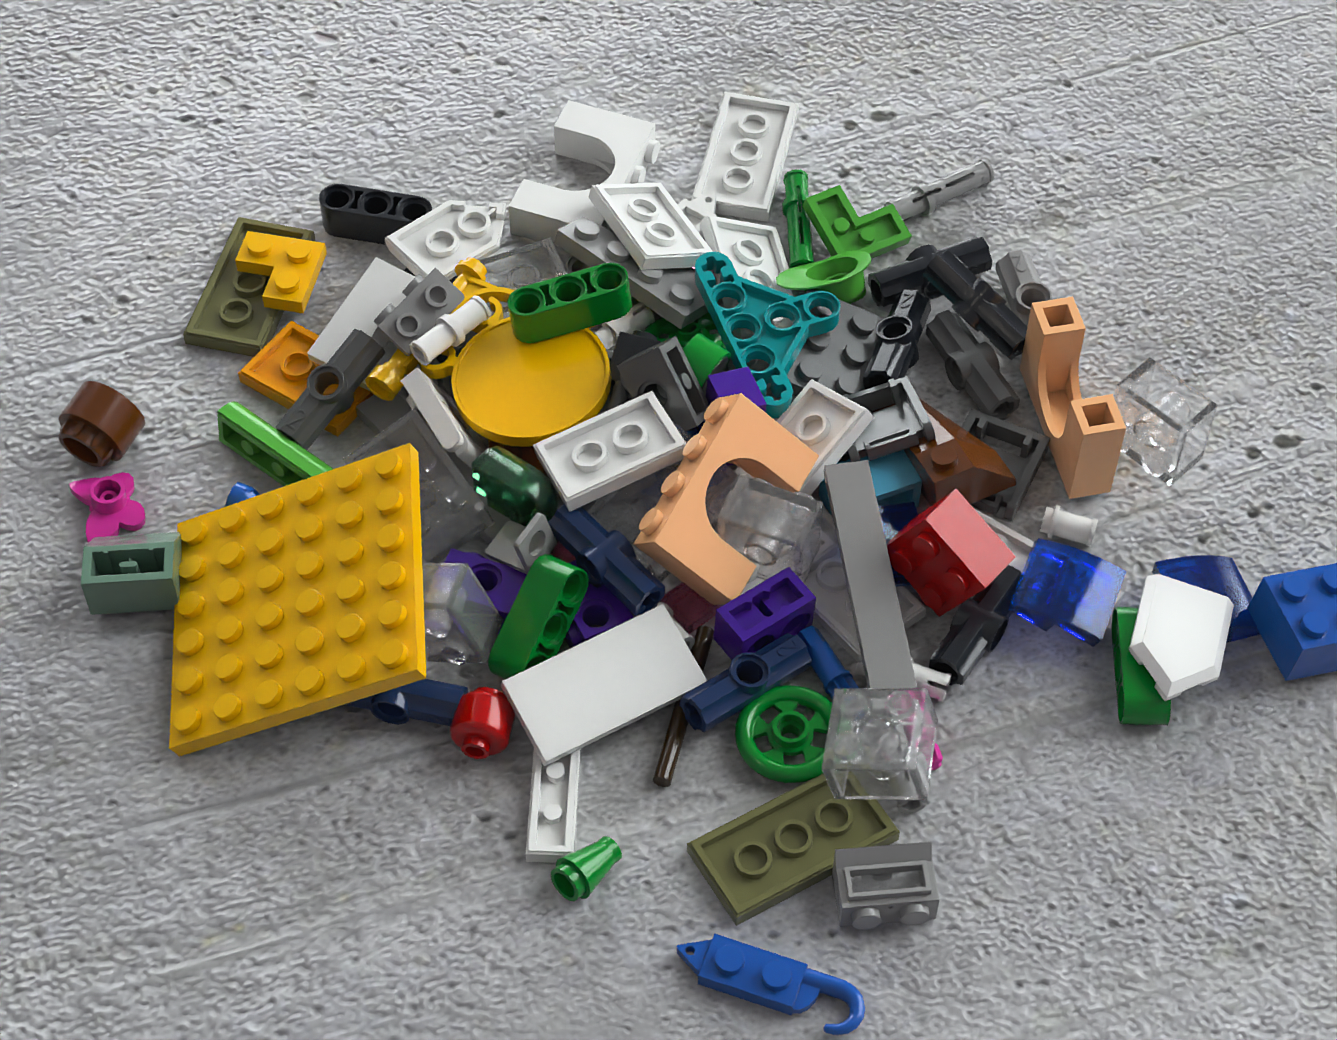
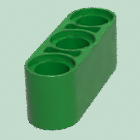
[507,263,632,343]
[488,554,589,680]
[1111,607,1171,726]

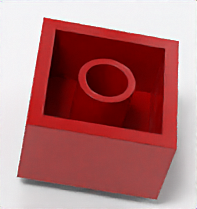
[886,488,1016,617]

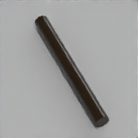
[653,626,714,787]

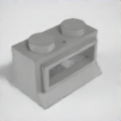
[832,842,939,930]

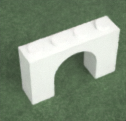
[508,100,660,248]

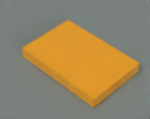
[238,321,374,437]

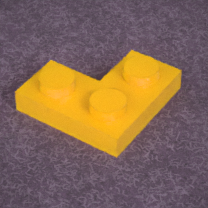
[235,231,327,314]

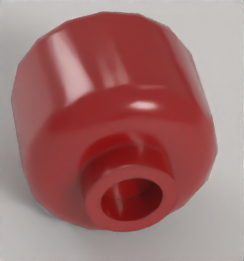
[450,687,515,759]

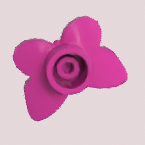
[69,472,145,543]

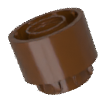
[58,381,146,467]

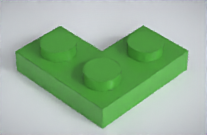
[803,185,912,259]

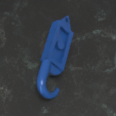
[677,934,866,1036]

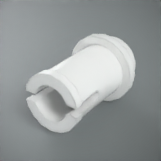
[1040,505,1098,546]

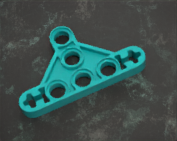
[695,252,841,419]

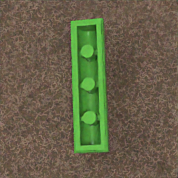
[217,401,333,486]

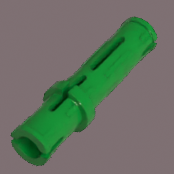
[782,169,814,268]

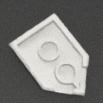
[385,200,506,280]
[1129,574,1234,701]

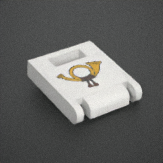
[401,367,494,481]

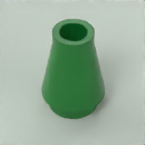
[550,836,622,902]

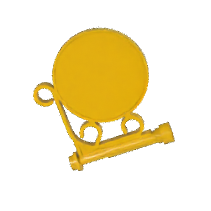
[365,257,611,447]

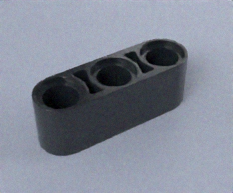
[319,184,432,245]

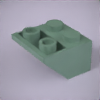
[81,532,182,615]

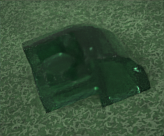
[471,446,559,555]

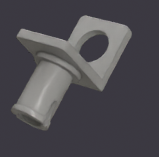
[485,513,557,574]

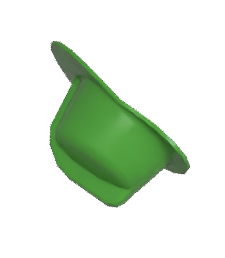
[776,251,872,304]

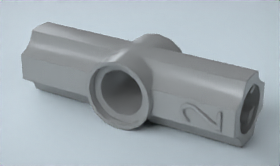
[995,250,1052,326]

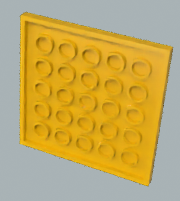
[169,443,426,757]

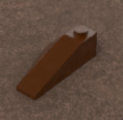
[870,398,1016,506]

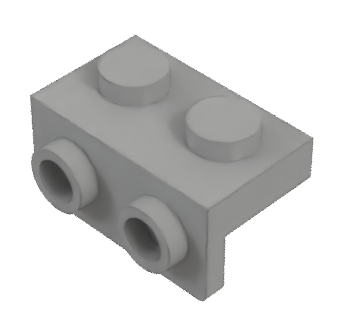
[372,268,465,356]

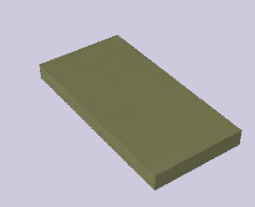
[183,217,315,357]
[687,761,900,926]

